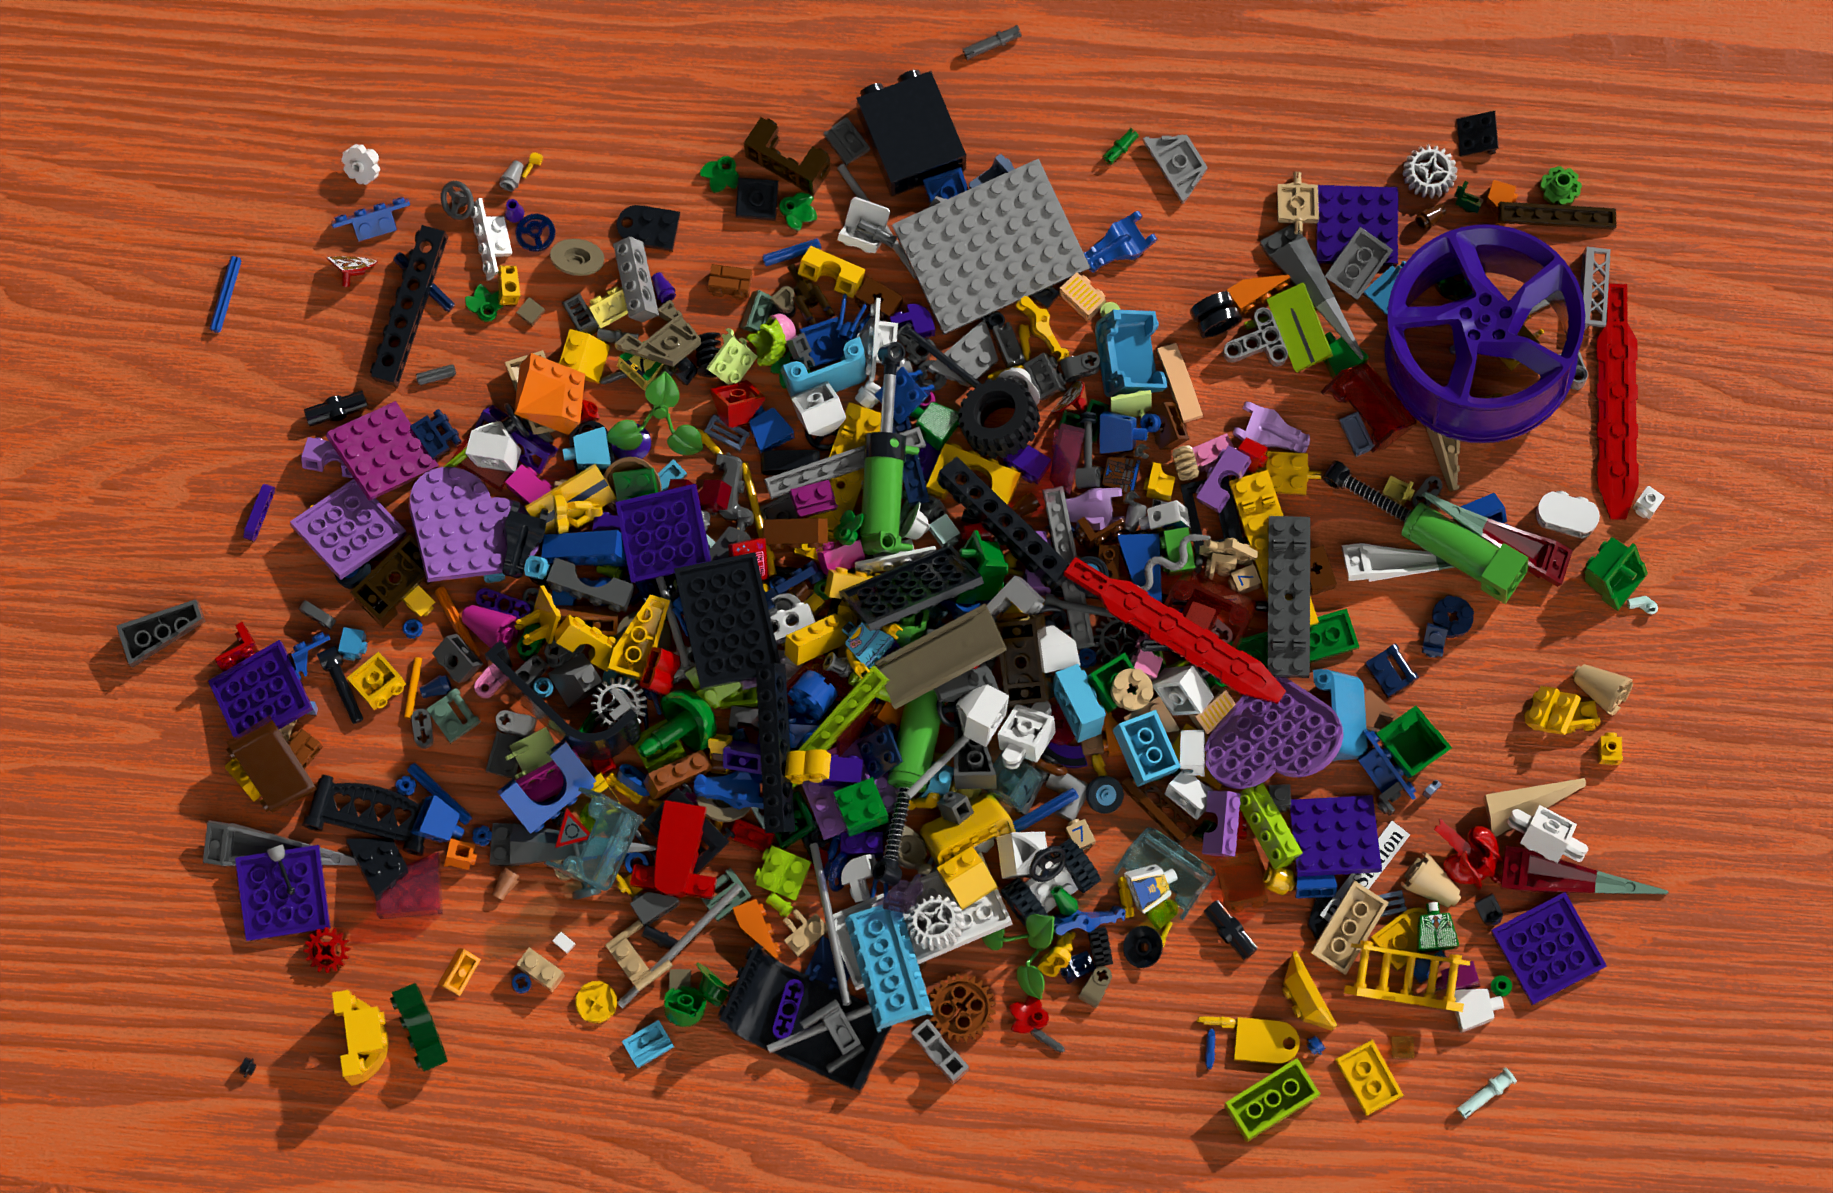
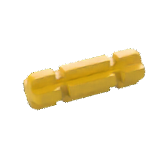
[606,773,644,804]
[1118,877,1134,918]

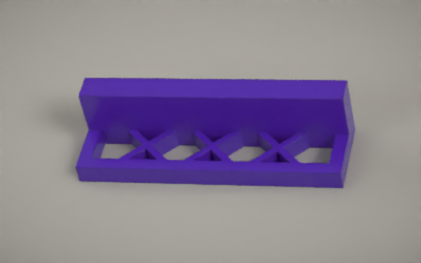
[474,405,558,474]

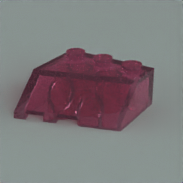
[1049,423,1085,499]
[376,852,443,919]

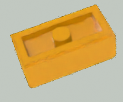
[438,948,481,996]

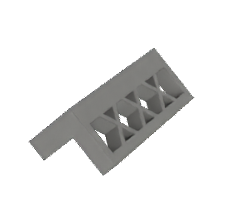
[1580,247,1611,330]
[609,687,639,721]

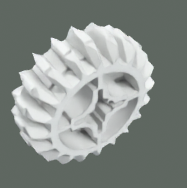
[1403,145,1458,199]
[591,677,647,729]
[907,895,964,951]

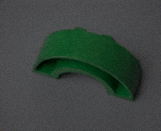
[390,983,448,1071]

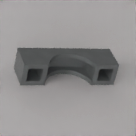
[547,558,635,612]

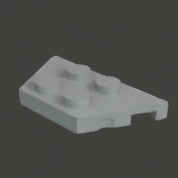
[1143,135,1208,204]
[927,320,998,387]

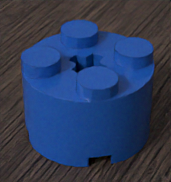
[788,670,838,720]

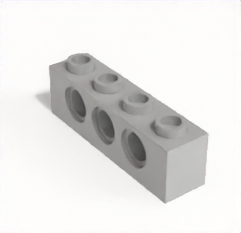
[613,237,659,323]

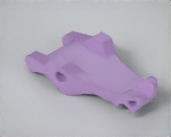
[1233,402,1310,453]
[1066,488,1124,530]

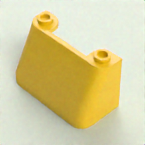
[920,793,1016,867]

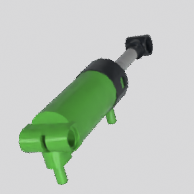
[860,342,919,555]

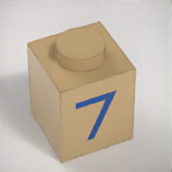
[1228,564,1261,597]
[1065,819,1096,851]

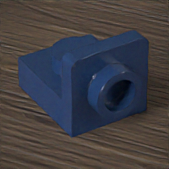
[1422,623,1448,658]
[1060,951,1096,984]

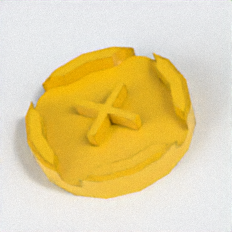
[575,981,617,1024]

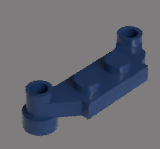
[764,560,826,609]

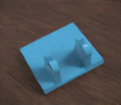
[1363,261,1406,316]

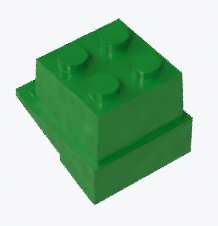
[954,530,1008,604]
[1584,537,1648,611]
[1376,705,1452,779]

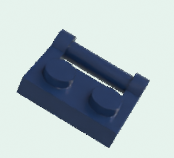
[1365,643,1419,698]

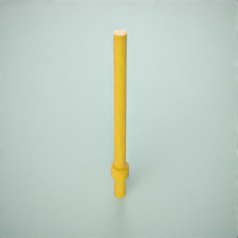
[742,463,777,577]

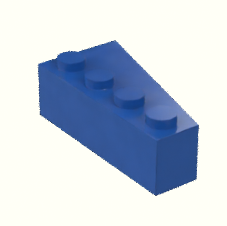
[541,530,628,567]

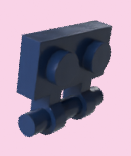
[410,409,462,459]

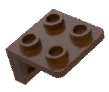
[1075,517,1125,553]

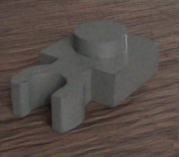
[786,333,815,370]

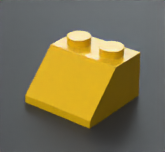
[559,329,611,384]
[936,846,998,910]

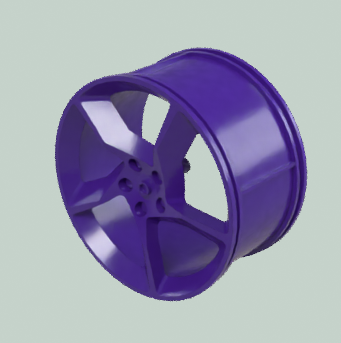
[1385,225,1586,443]

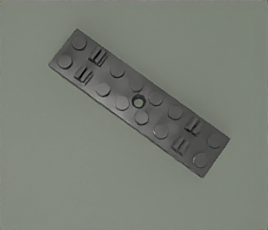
[1267,516,1310,678]

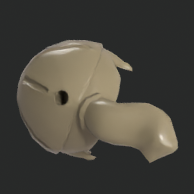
[896,826,933,875]

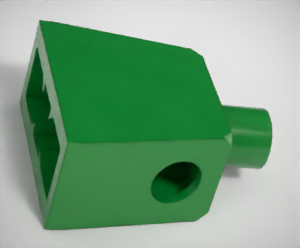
[1323,332,1369,384]

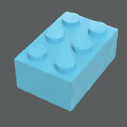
[1053,664,1106,743]
[1113,710,1181,787]

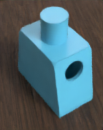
[563,427,611,470]

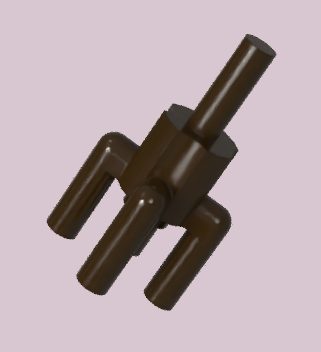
[787,264,835,326]

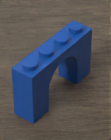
[497,739,596,834]

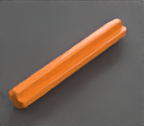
[435,586,480,657]

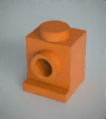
[444,839,477,870]

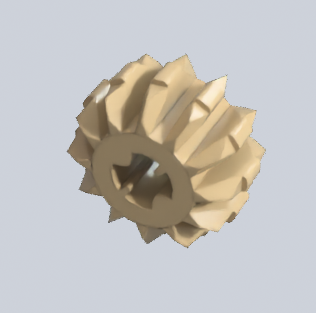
[1172,445,1199,481]

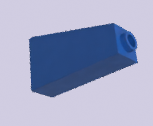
[1117,534,1162,603]

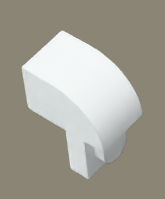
[841,854,877,903]

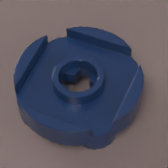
[1432,596,1474,638]

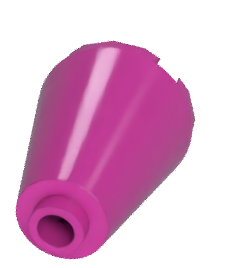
[462,605,520,651]

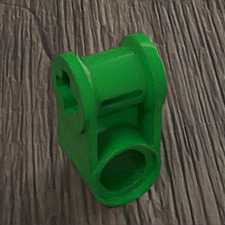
[517,623,546,662]

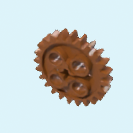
[928,974,996,1043]

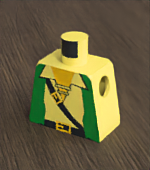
[617,341,664,391]

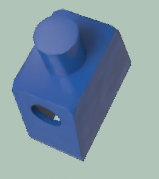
[749,405,795,455]
[1100,411,1148,453]
[411,795,464,843]
[1295,875,1337,898]

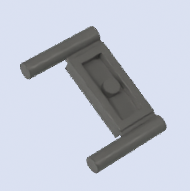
[800,999,865,1074]

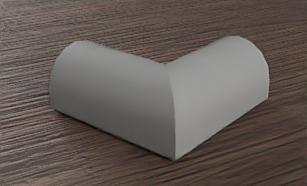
[1045,773,1089,822]

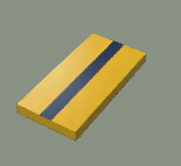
[525,464,617,535]

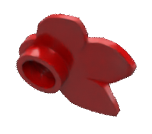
[1009,995,1049,1034]

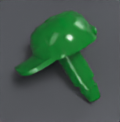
[638,689,717,757]

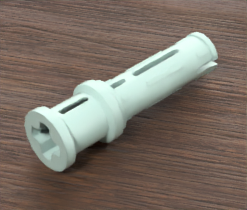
[1457,1067,1517,1119]

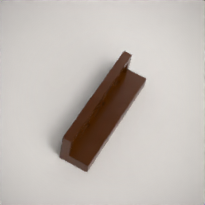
[1121,776,1198,846]

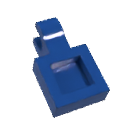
[1413,950,1446,984]

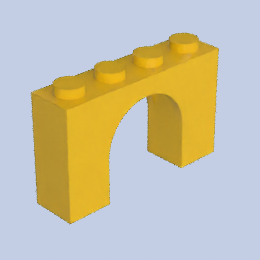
[926,443,1021,513]

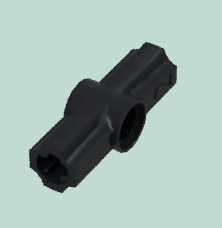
[304,391,368,427]
[1204,900,1258,960]

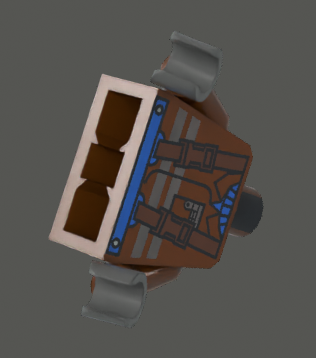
[1093,444,1149,507]

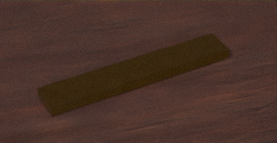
[1498,202,1617,230]

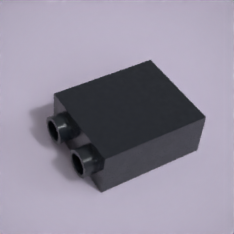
[856,69,966,197]

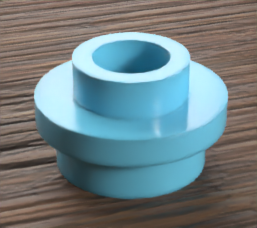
[532,677,553,698]

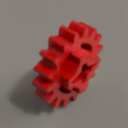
[304,927,351,973]

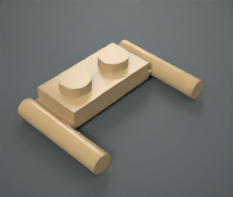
[605,920,673,991]

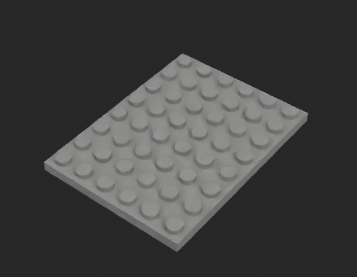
[892,158,1090,335]

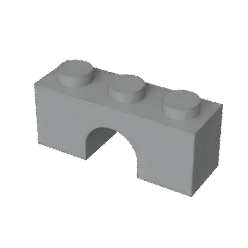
[911,1019,969,1084]

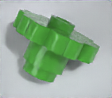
[1540,166,1582,206]

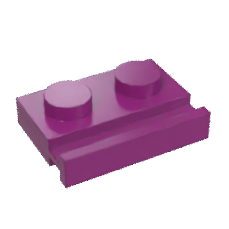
[789,480,838,519]

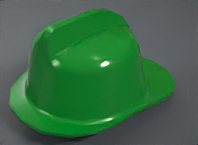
[696,963,731,1007]

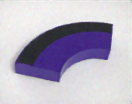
[1042,743,1088,768]

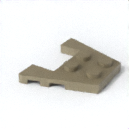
[615,300,701,367]

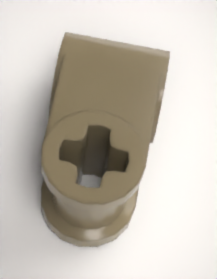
[1078,966,1112,1008]

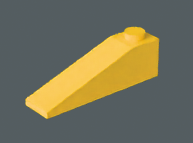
[607,595,670,681]

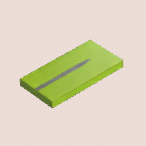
[1266,282,1333,373]

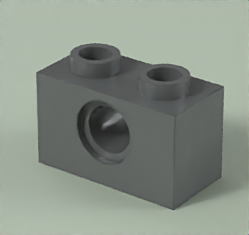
[432,634,483,683]

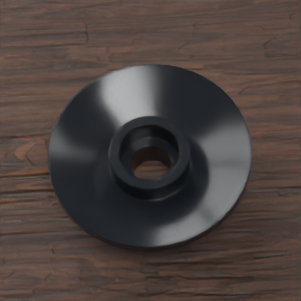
[1123,926,1163,968]

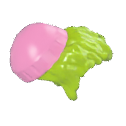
[746,314,796,366]

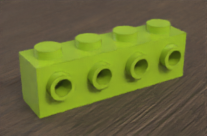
[1239,783,1303,870]

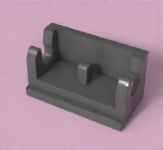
[993,322,1026,369]

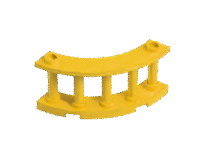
[1344,940,1470,1012]

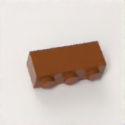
[763,518,828,549]
[555,605,618,635]
[643,750,712,801]

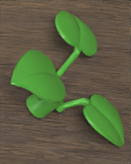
[607,371,703,455]
[982,914,1054,999]

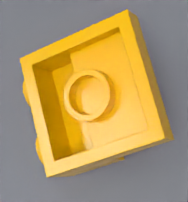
[347,652,406,710]
[1525,686,1581,735]

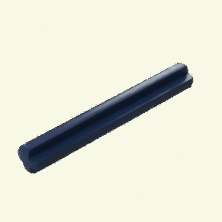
[393,252,455,312]

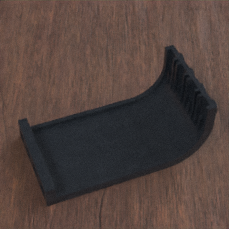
[485,640,641,760]
[718,943,892,1094]

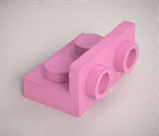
[1192,433,1237,473]

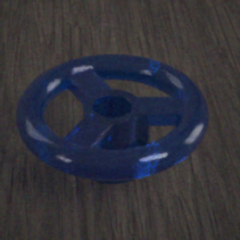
[515,214,556,252]
[824,851,852,892]

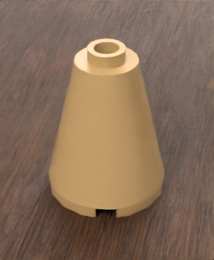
[1573,664,1633,716]
[1401,852,1461,907]

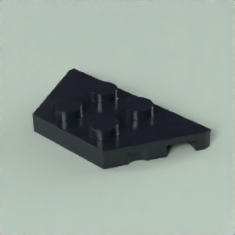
[346,838,409,901]

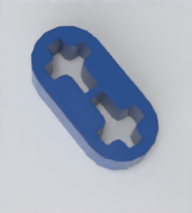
[616,764,650,796]

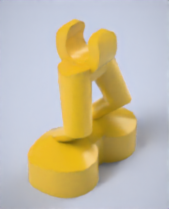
[553,494,603,534]
[1038,931,1076,977]

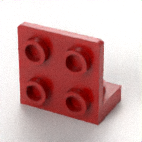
[214,621,259,672]

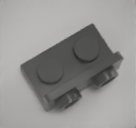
[1023,353,1067,401]

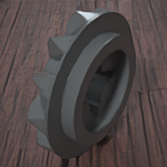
[916,360,947,392]

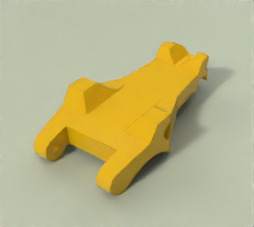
[1016,296,1069,361]

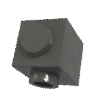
[1267,784,1291,813]
[937,791,974,825]

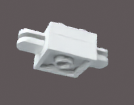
[998,702,1056,769]
[1507,805,1588,863]

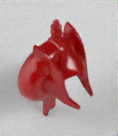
[1434,819,1504,890]

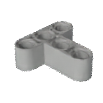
[1223,307,1288,367]

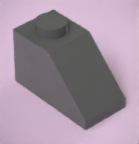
[630,892,680,927]

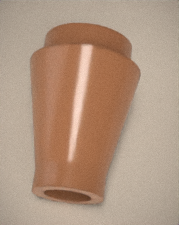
[492,868,520,900]

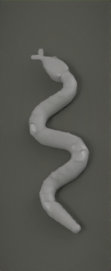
[1137,534,1211,591]

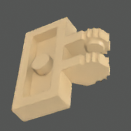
[783,909,828,957]

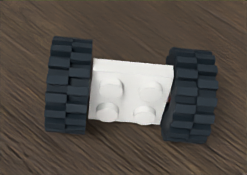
[1000,838,1101,927]

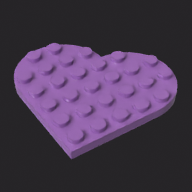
[409,467,540,582]
[1205,677,1343,789]

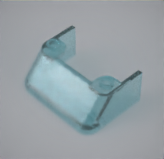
[545,787,640,891]
[1113,827,1216,920]

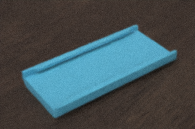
[845,901,933,1032]

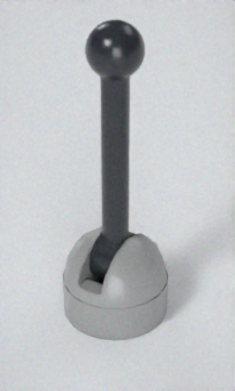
[267,844,295,895]

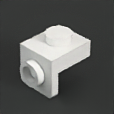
[1633,486,1664,520]

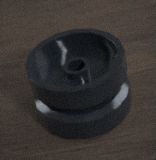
[1190,291,1242,338]

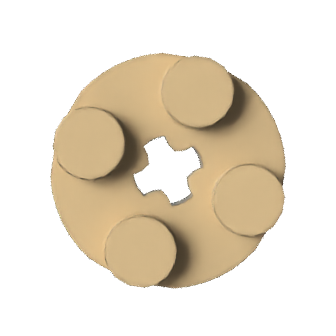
[1110,668,1153,711]

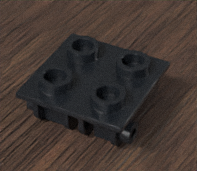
[1457,111,1499,157]

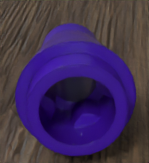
[505,199,525,222]
[651,272,676,303]

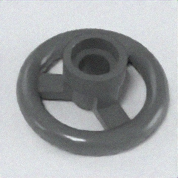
[441,181,474,220]

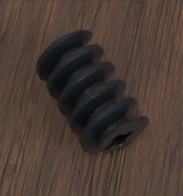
[696,332,721,378]

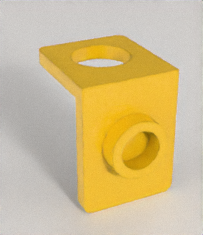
[614,872,644,898]

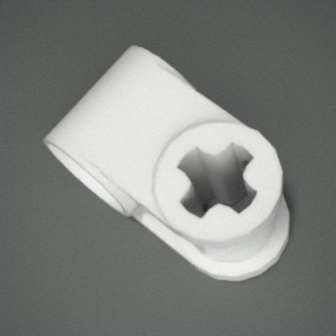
[496,710,537,738]

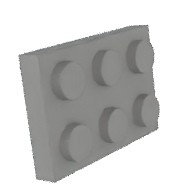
[1325,227,1393,300]

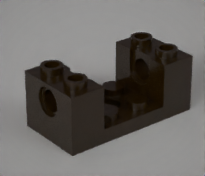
[744,117,830,196]
[350,535,431,628]
[995,614,1055,705]

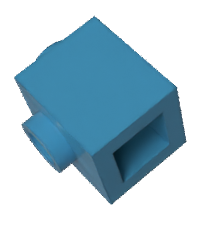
[338,627,368,661]

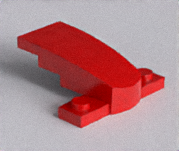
[630,800,717,900]

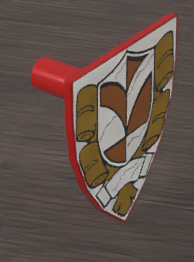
[326,256,378,287]
[1051,381,1087,413]

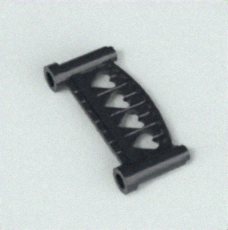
[302,775,425,856]

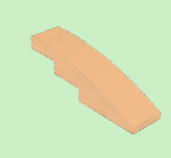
[1157,343,1203,423]

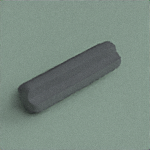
[416,364,456,385]

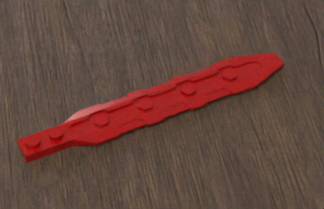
[1596,283,1639,520]
[1064,557,1286,704]

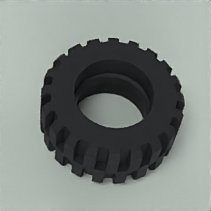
[958,377,1040,458]

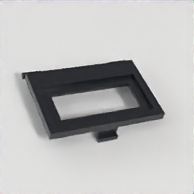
[1180,475,1249,555]
[642,783,736,874]

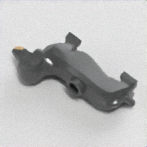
[711,452,754,531]

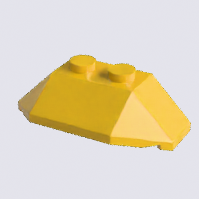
[1282,951,1337,1031]

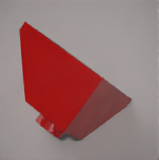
[710,380,765,427]

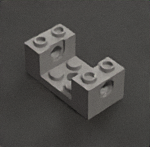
[987,576,1045,661]

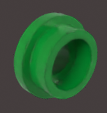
[1491,975,1512,997]

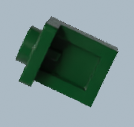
[1454,181,1483,213]

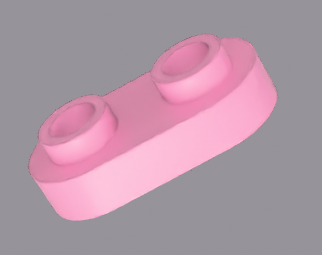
[474,666,502,698]

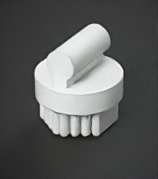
[855,380,881,409]

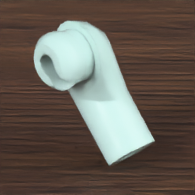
[1627,596,1658,614]

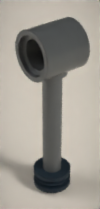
[1075,412,1101,489]

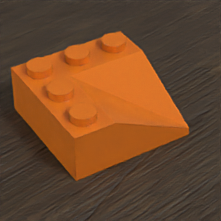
[514,353,585,435]

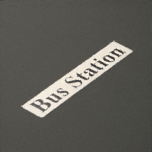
[1320,821,1410,922]

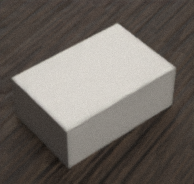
[553,932,576,954]

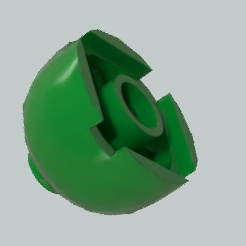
[663,986,707,1027]

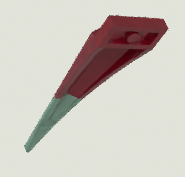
[1422,492,1573,587]
[1500,846,1669,894]

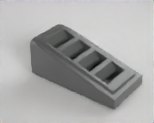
[562,293,599,335]

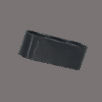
[761,450,820,476]

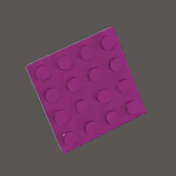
[326,401,439,501]

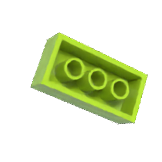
[1224,1058,1320,1142]

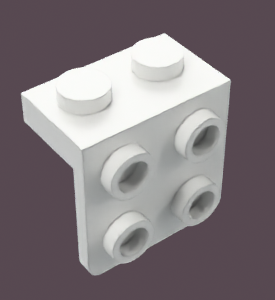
[837,197,890,253]

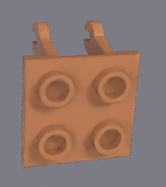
[1365,689,1400,747]

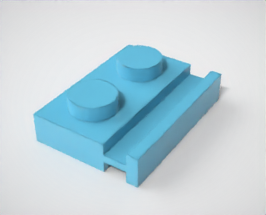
[622,1020,674,1069]

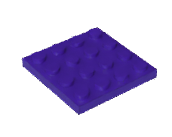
[1316,185,1398,266]
[615,484,711,583]
[208,640,314,737]
[1289,795,1382,877]
[235,845,331,941]
[1491,892,1607,1005]

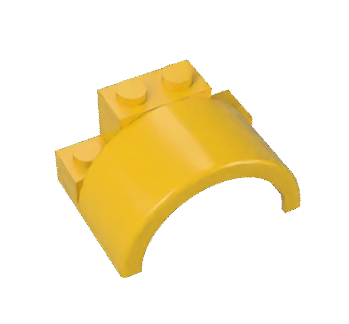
[332,990,388,1086]

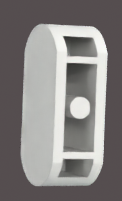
[1536,491,1600,539]

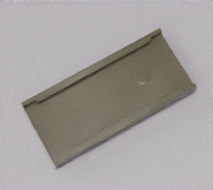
[874,604,1007,709]

